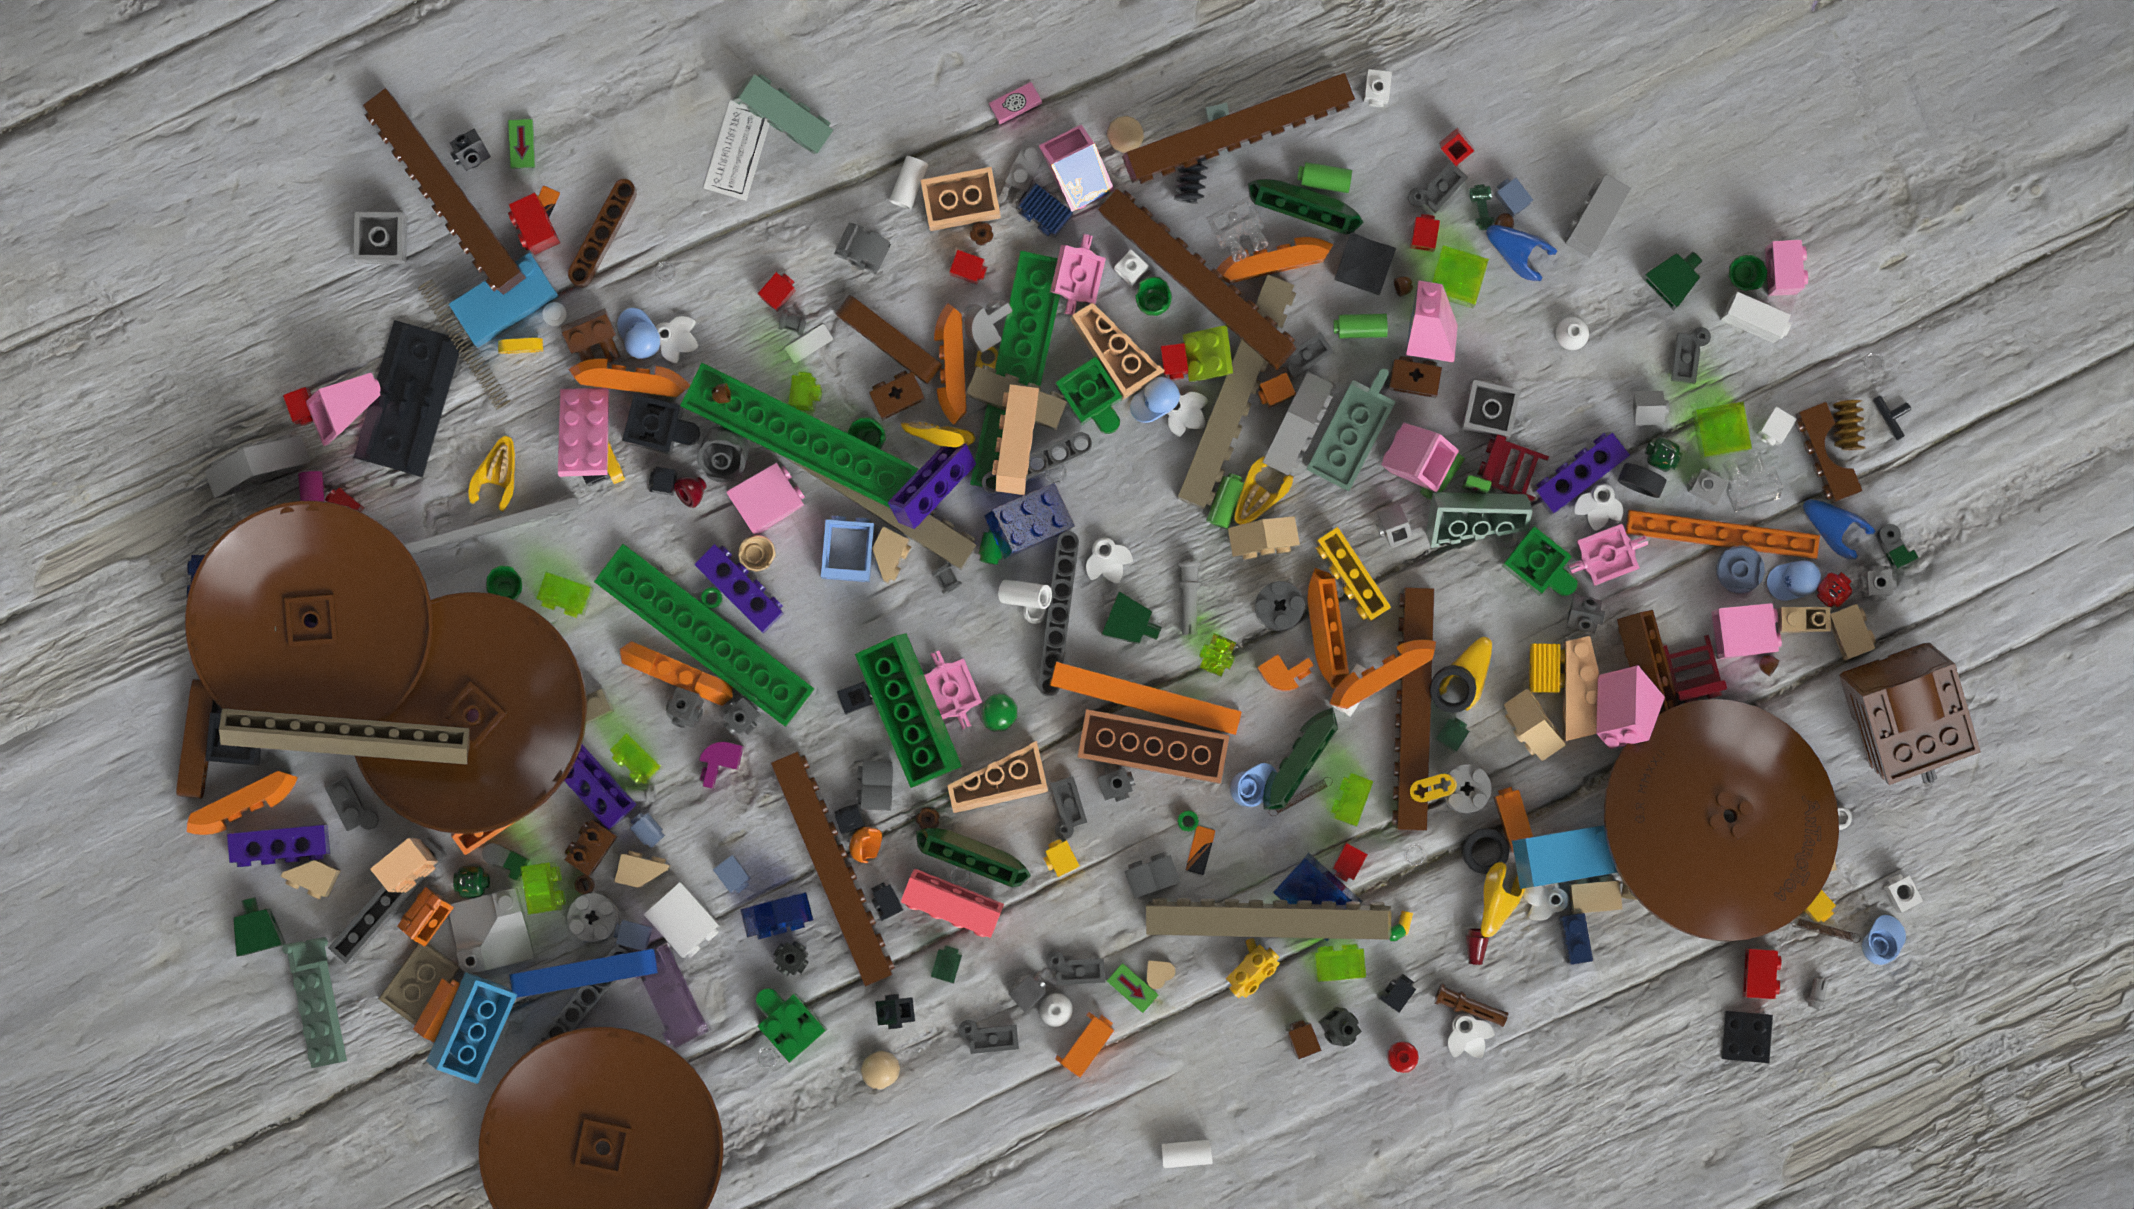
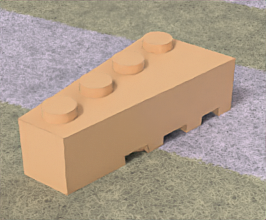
[1071,303,1165,400]
[992,384,1039,495]
[1562,636,1599,742]
[947,741,1048,813]

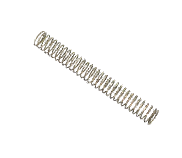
[418,279,511,410]

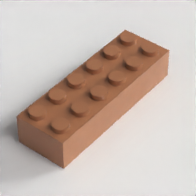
[1077,709,1230,784]

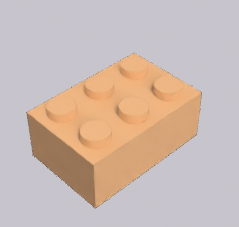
[920,167,1001,231]
[370,838,438,893]

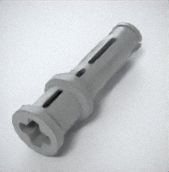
[1179,562,1201,635]

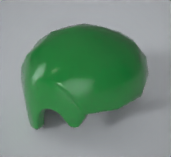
[1728,255,1768,291]
[1135,277,1172,316]
[848,418,886,450]
[486,565,522,600]
[980,693,1018,732]

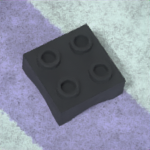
[1334,232,1396,295]

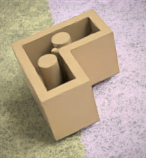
[1228,516,1300,560]
[1504,688,1566,761]

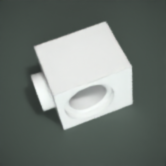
[1114,250,1148,287]
[1757,407,1797,446]
[1884,873,1923,913]

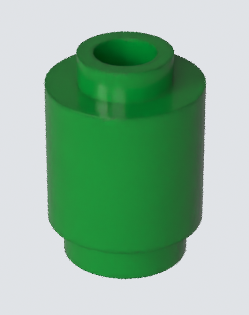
[978,528,1007,565]

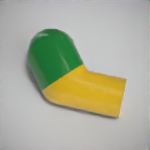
[1389,911,1413,942]

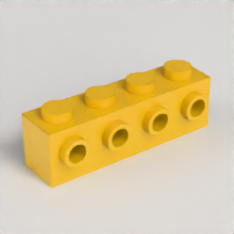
[1315,527,1391,622]

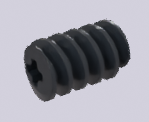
[1174,157,1209,204]

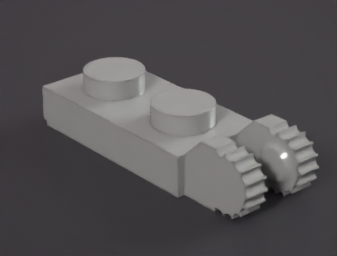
[998,140,1044,209]

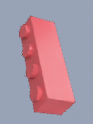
[901,868,1004,938]

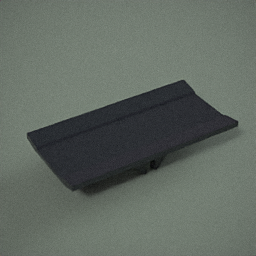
[353,320,464,478]

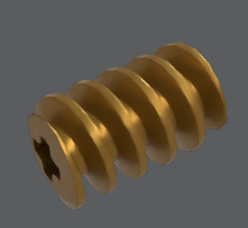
[1832,400,1866,451]

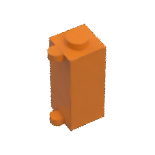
[1493,787,1533,853]
[413,978,460,1042]
[1055,1012,1114,1078]

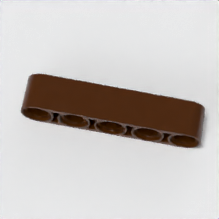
[568,179,637,288]
[835,294,942,384]
[176,679,217,799]

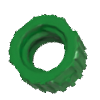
[701,587,723,609]
[1177,810,1199,832]

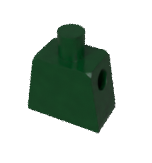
[1642,251,1702,311]
[1102,592,1162,644]
[233,897,286,957]

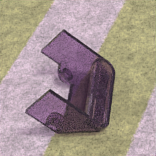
[636,943,712,1048]

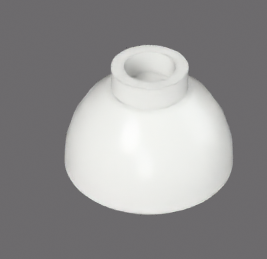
[1556,317,1589,350]
[1039,993,1073,1027]

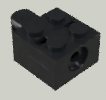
[622,394,701,455]
[205,712,261,766]

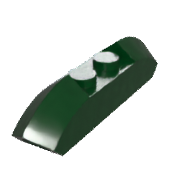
[1248,179,1364,235]
[1263,708,1338,810]
[916,828,1031,888]

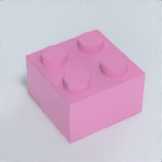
[1765,240,1808,296]

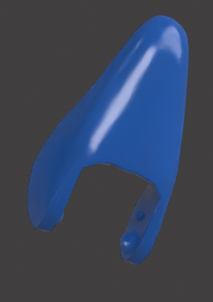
[1486,225,1557,281]
[1803,499,1876,560]

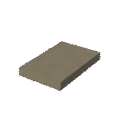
[378,943,461,1025]

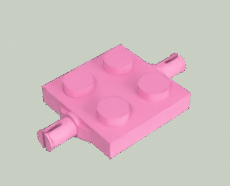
[1050,234,1106,315]
[1568,524,1648,586]
[924,650,982,730]

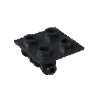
[1722,1011,1773,1064]

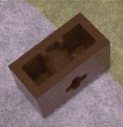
[1388,356,1442,398]
[869,371,925,421]
[1286,1019,1322,1059]

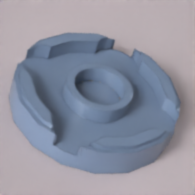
[1716,545,1765,594]

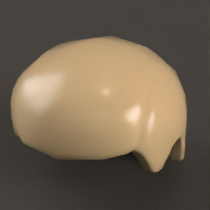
[1107,116,1144,153]
[737,535,776,572]
[861,1051,900,1089]

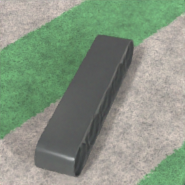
[982,432,1092,495]

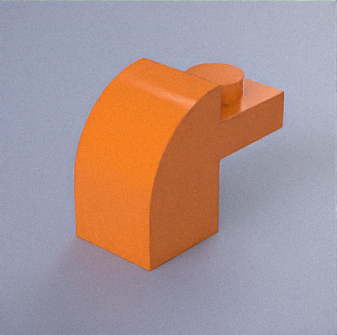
[1257,654,1314,692]

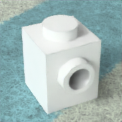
[1364,69,1392,107]

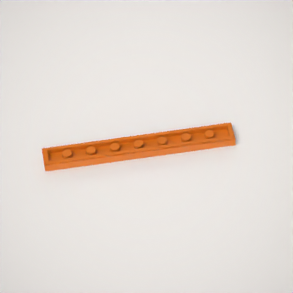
[1625,510,1820,559]
[1050,662,1242,735]

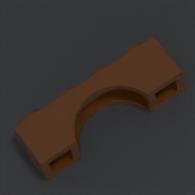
[1795,402,1863,503]

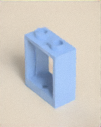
[821,516,875,583]

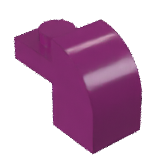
[699,742,744,789]

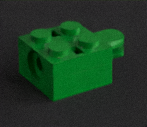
[1055,357,1122,434]
[1502,526,1578,596]
[756,988,827,1063]

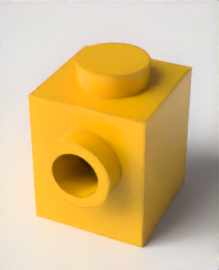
[1043,839,1080,877]

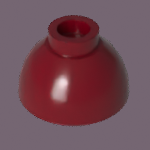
[674,476,707,508]

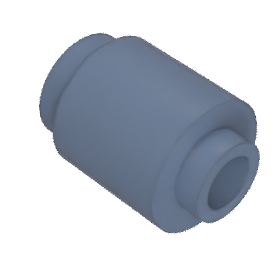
[630,812,665,848]

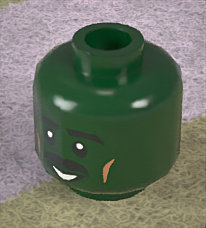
[1645,437,1682,472]
[453,865,490,898]

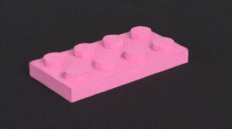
[558,388,609,477]

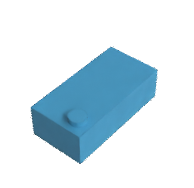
[449,252,559,348]
[1512,825,1618,889]
[426,972,517,1084]

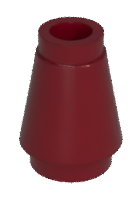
[1466,928,1490,965]

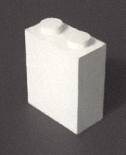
[1721,292,1792,343]
[644,882,720,958]

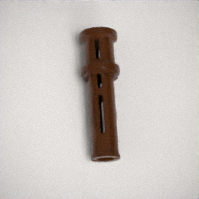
[1434,984,1508,1027]

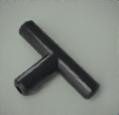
[1873,395,1911,440]

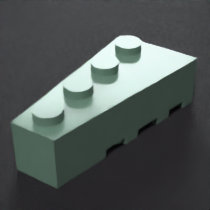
[732,74,833,154]
[1426,492,1532,548]

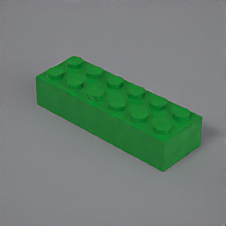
[855,633,962,788]

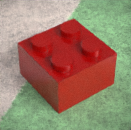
[508,192,560,255]

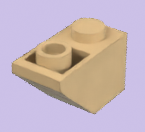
[872,527,911,584]
[1777,607,1831,633]
[614,850,671,888]
[281,860,341,899]

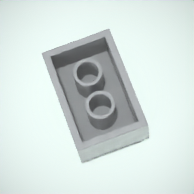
[1565,174,1631,258]

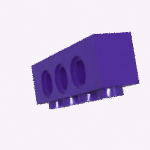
[1534,432,1630,515]
[888,443,976,529]
[694,544,784,634]
[564,744,637,830]
[227,825,330,867]

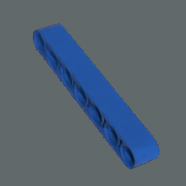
[509,949,658,998]

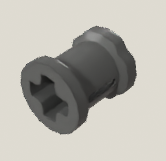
[778,309,808,336]
[932,563,962,594]

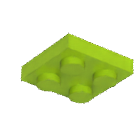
[1183,326,1233,382]

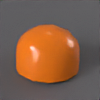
[849,826,882,863]

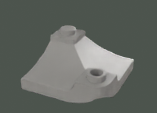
[449,888,535,973]

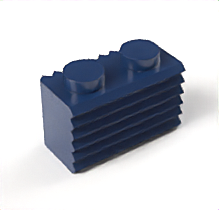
[1017,183,1073,237]
[1559,913,1593,965]

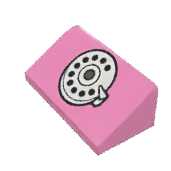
[989,82,1042,125]

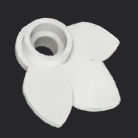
[656,316,699,363]
[1167,392,1208,437]
[1574,483,1623,531]
[1086,537,1133,583]
[1523,883,1569,920]
[1448,1013,1495,1058]

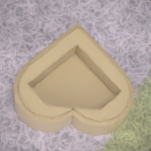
[1147,960,1175,989]

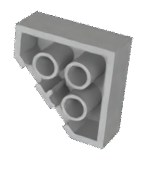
[1262,372,1333,475]
[205,434,311,498]

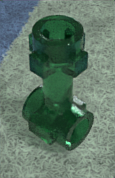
[1469,184,1494,231]

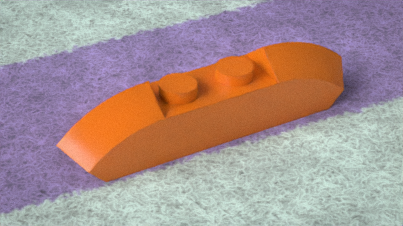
[1216,237,1333,284]
[934,303,967,425]
[568,359,690,397]
[1307,568,1349,689]
[1330,640,1436,709]
[620,641,733,706]
[187,771,298,835]

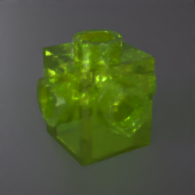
[1199,633,1236,677]

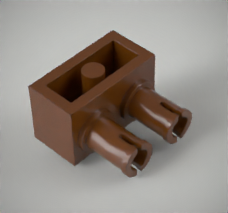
[561,308,621,363]
[564,820,618,876]

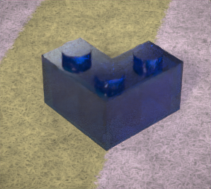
[740,892,813,940]

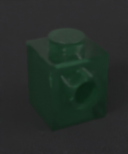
[1434,717,1470,753]
[931,945,963,984]

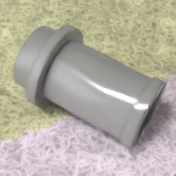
[625,785,656,804]
[1806,978,1829,1010]

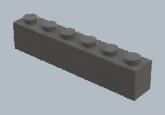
[328,838,447,964]

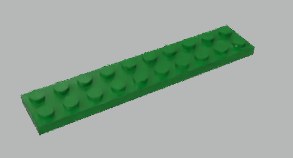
[970,251,1060,495]
[680,363,919,509]
[594,544,815,727]

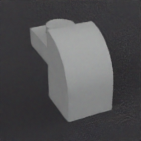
[965,300,1012,353]

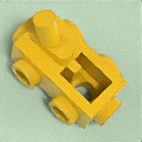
[1225,938,1280,998]

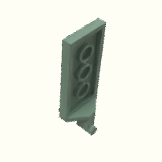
[1306,369,1396,491]
[282,937,347,1069]

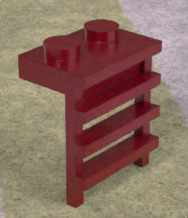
[1477,434,1549,502]
[1663,634,1727,703]

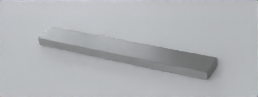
[404,497,580,555]

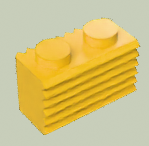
[1529,643,1565,693]

